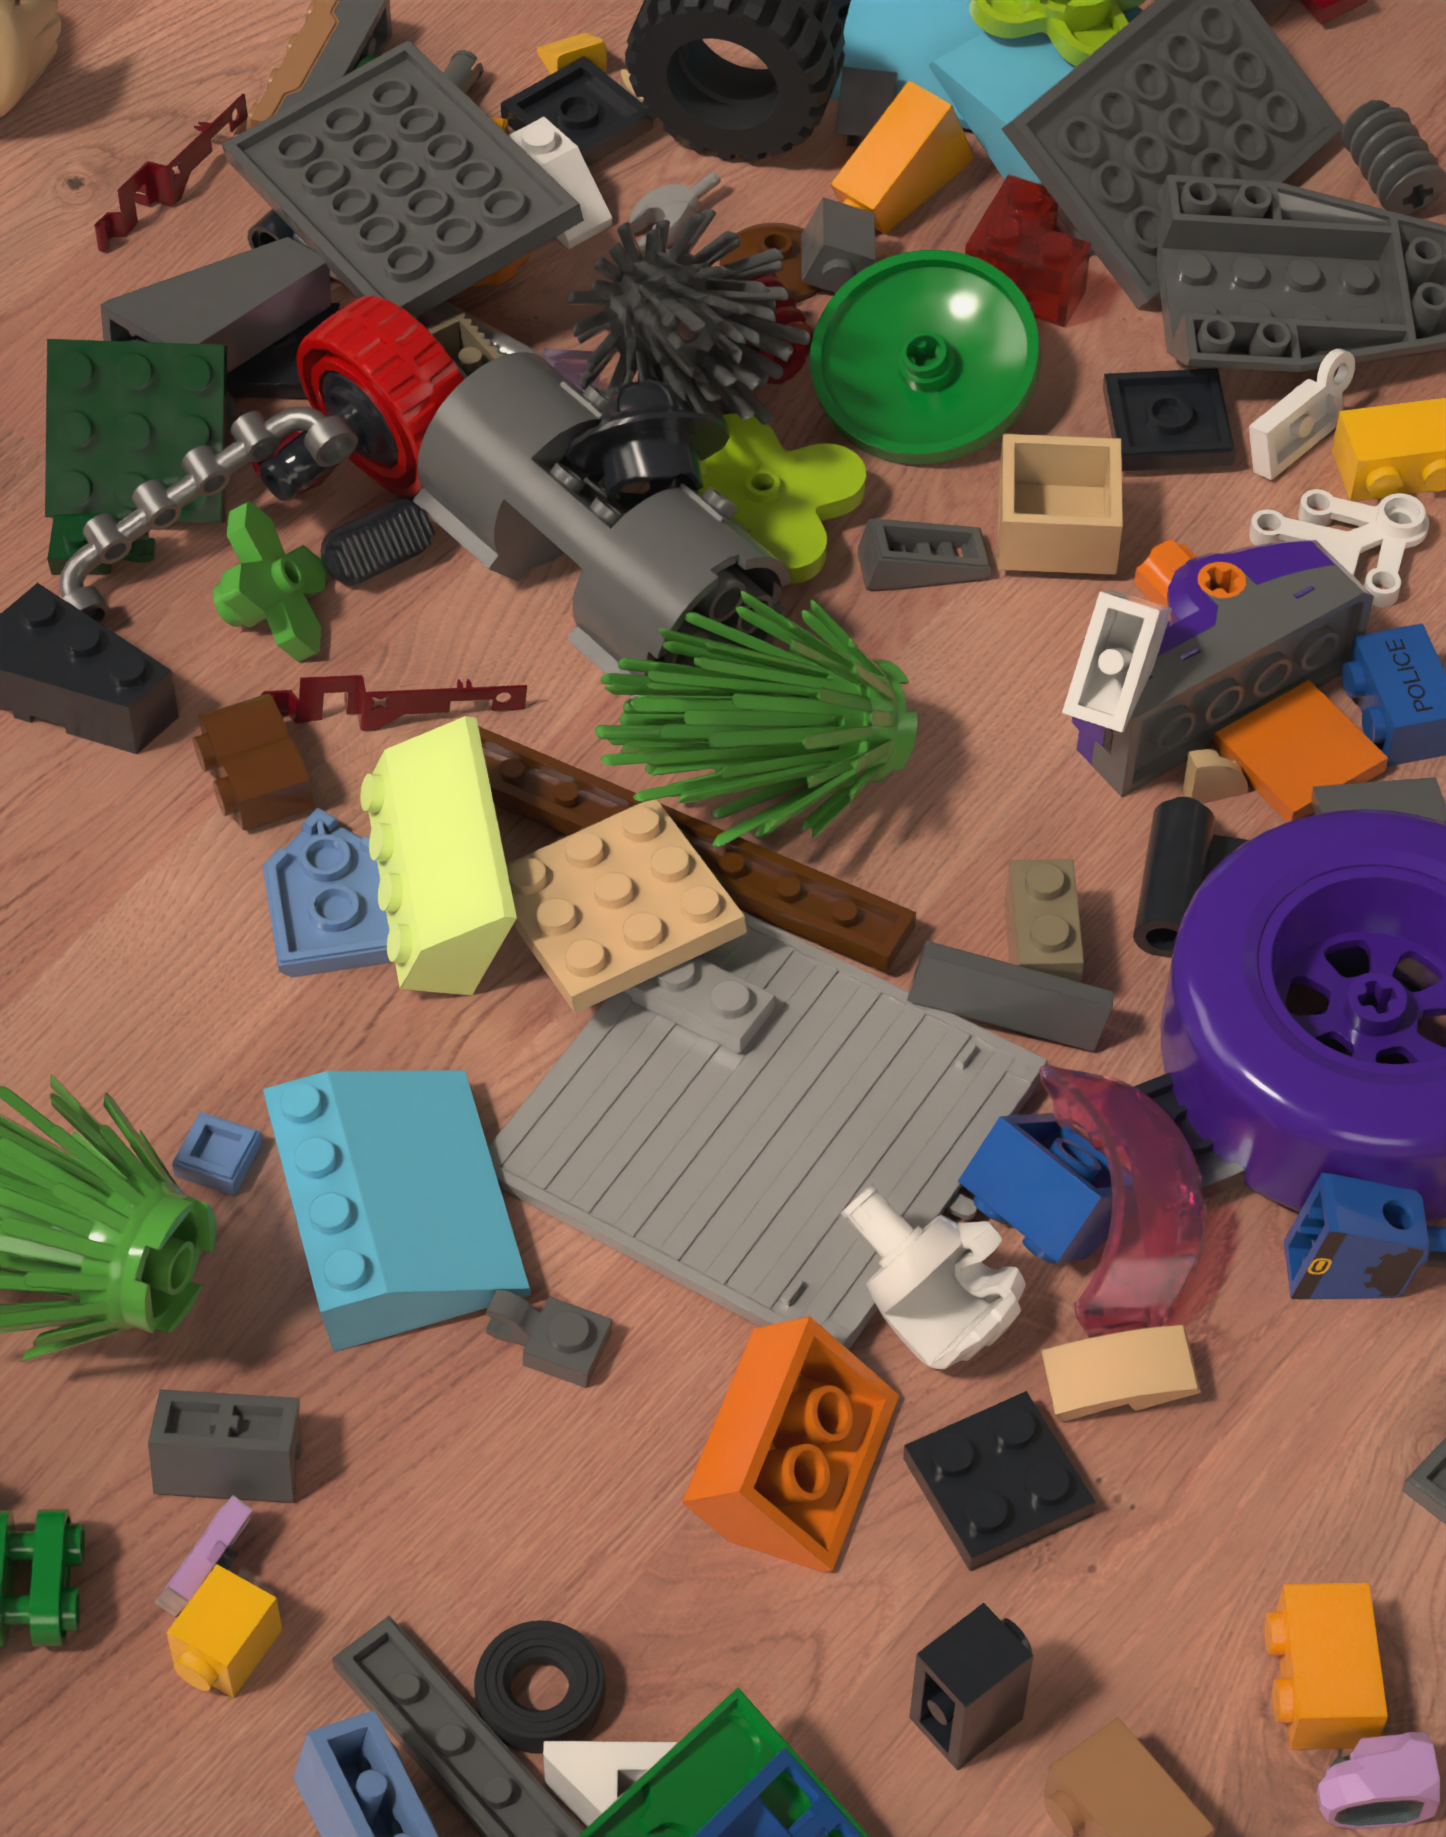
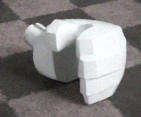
[840,1183,1026,1369]

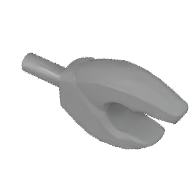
[629,172,721,255]

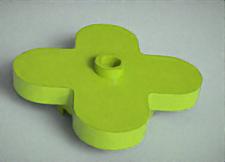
[969,0,1147,66]
[698,413,866,585]

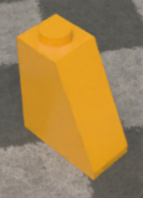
[830,81,974,235]

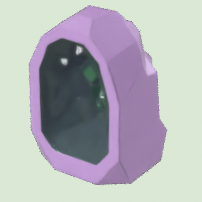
[1316,1732,1440,1830]

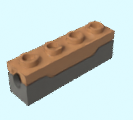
[246,0,392,130]

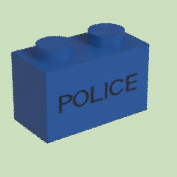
[1342,623,1446,767]

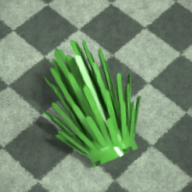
[595,591,918,847]
[0,1074,216,1362]

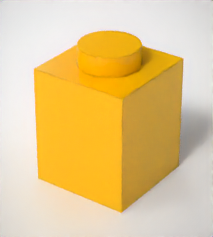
[166,1564,282,1698]

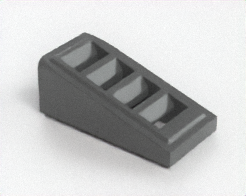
[858,518,991,590]

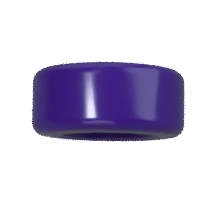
[1160,809,1446,1223]

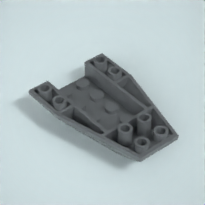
[1156,175,1446,372]

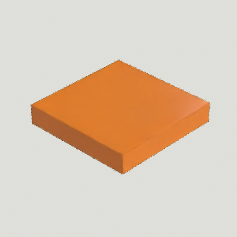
[1212,680,1388,822]

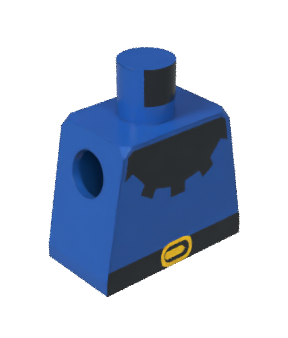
[1284,1173,1446,1300]

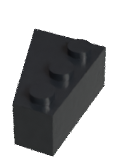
[0,583,179,754]

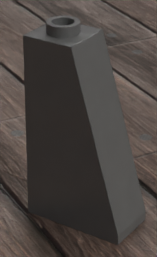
[100,237,331,374]

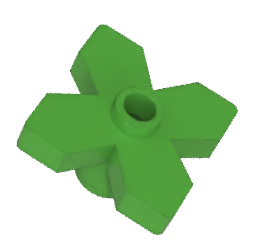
[213,501,326,662]

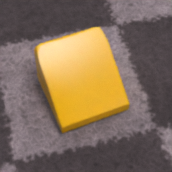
[537,32,607,74]

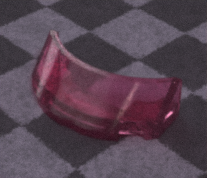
[1039,1065,1207,1338]

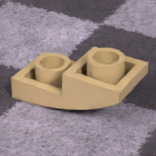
[1041,1325,1201,1422]

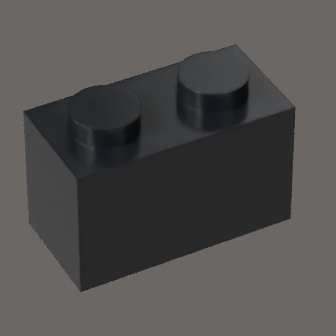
[909,1603,1033,1770]

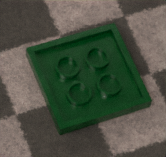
[45,339,228,523]

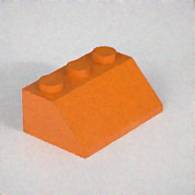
[682,1316,899,1572]

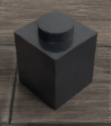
[836,67,899,147]

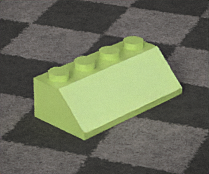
[360,716,517,995]

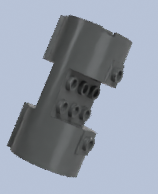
[413,352,791,698]

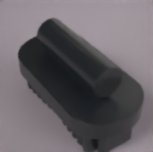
[320,499,435,585]

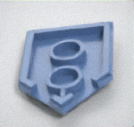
[263,808,392,977]

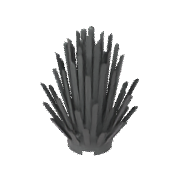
[568,209,810,426]

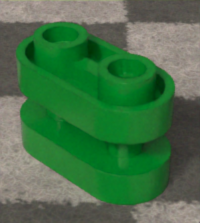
[0,1509,85,1647]

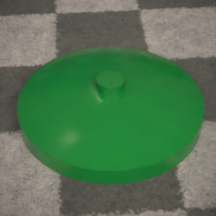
[810,250,1041,465]

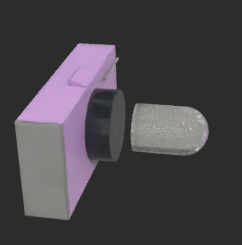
[154,1495,272,1617]

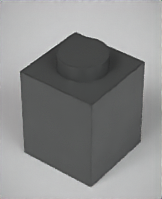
[801,197,876,292]

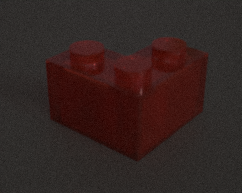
[965,174,1091,328]

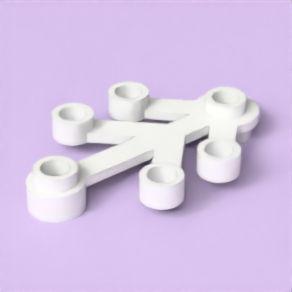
[1249,489,1429,608]

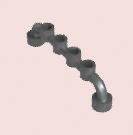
[59,406,358,625]

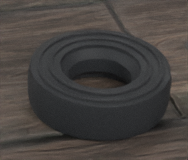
[474,1620,606,1753]

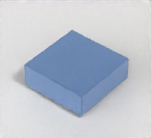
[172,1112,262,1196]

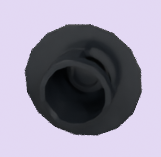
[566,378,730,510]

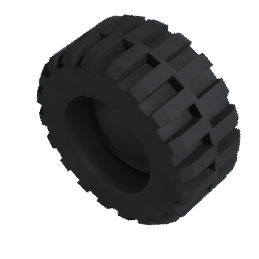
[625,0,845,160]

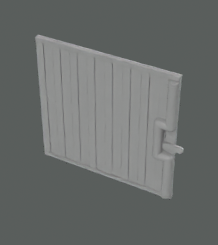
[488,911,1048,1350]

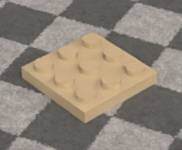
[506,799,747,1014]

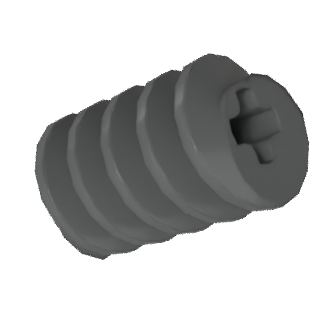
[1341,100,1446,215]

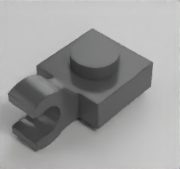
[486,1289,612,1388]

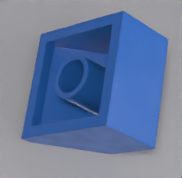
[958,1113,1152,1264]

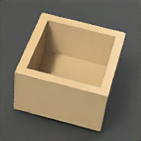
[998,434,1123,575]

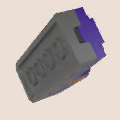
[1072,538,1374,797]

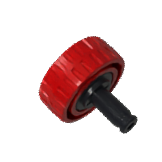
[260,296,464,501]

